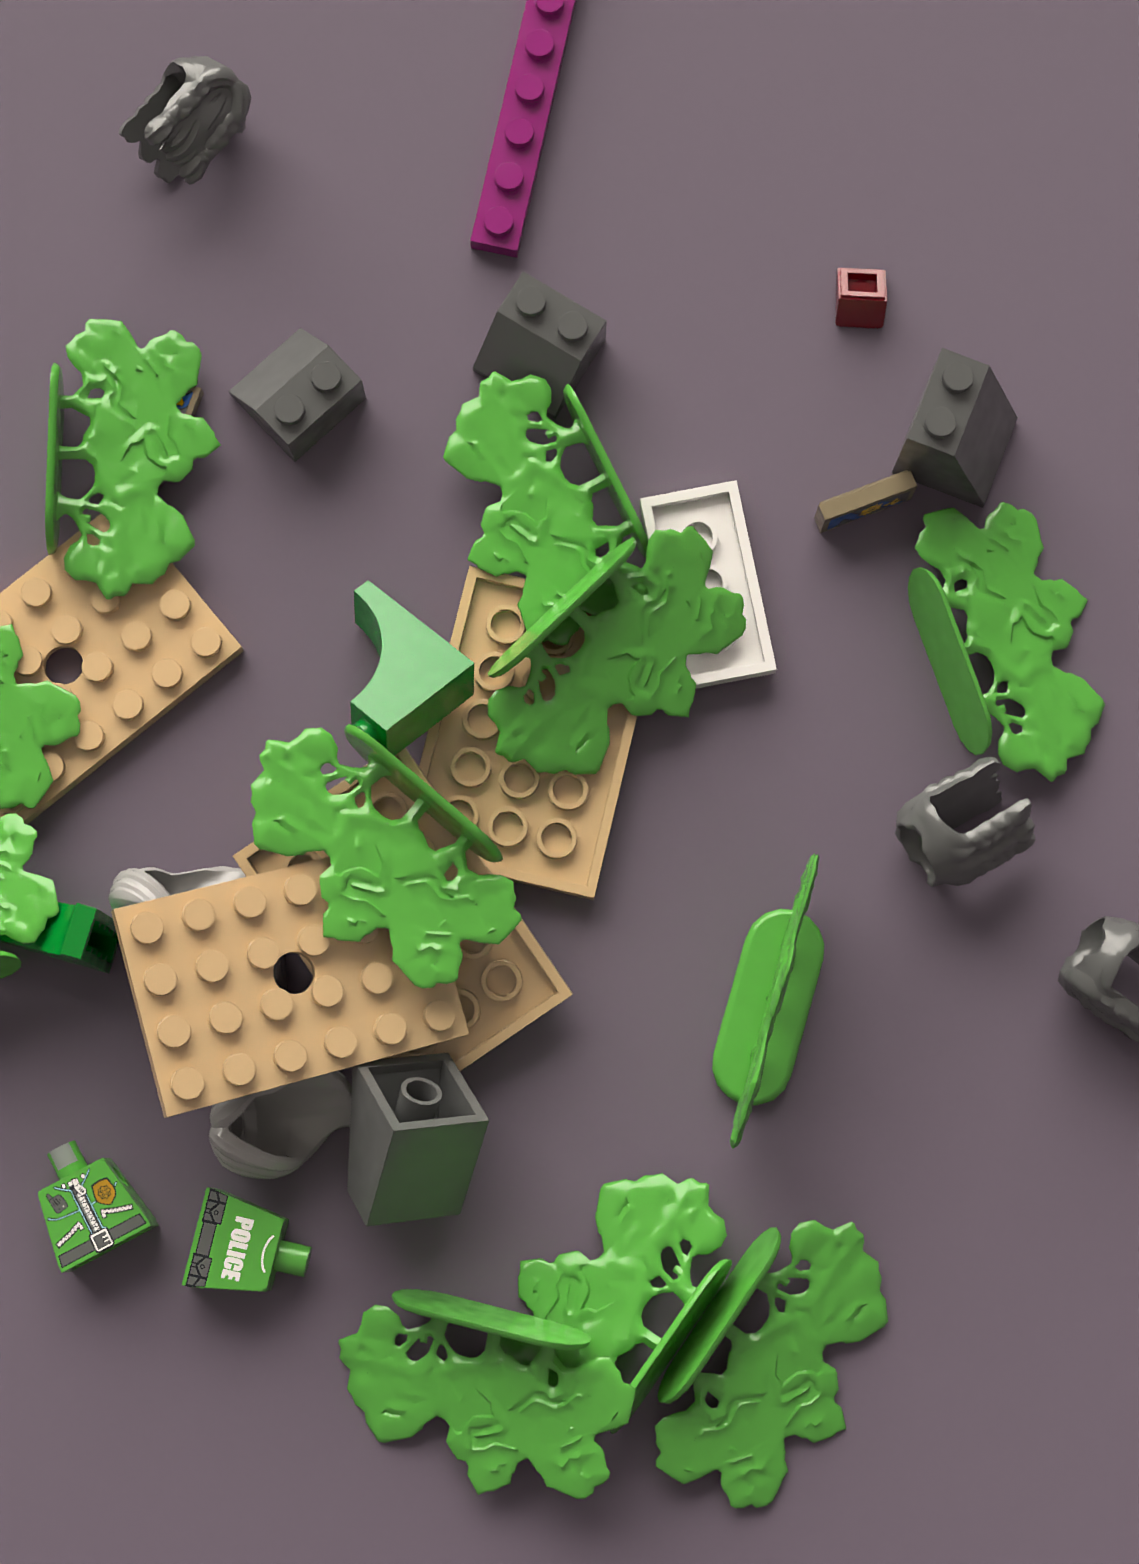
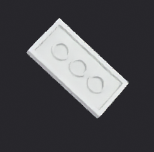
[640,480,777,689]

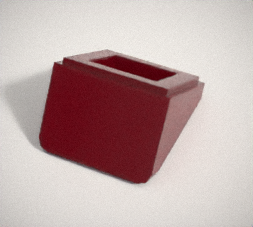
[835,268,887,329]

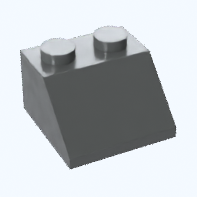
[473,271,607,419]
[229,328,366,462]

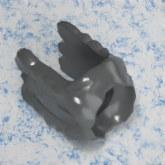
[119,56,252,185]
[895,757,1035,887]
[1058,916,1139,1042]

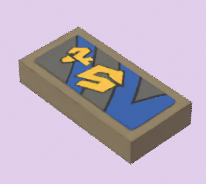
[814,470,917,533]

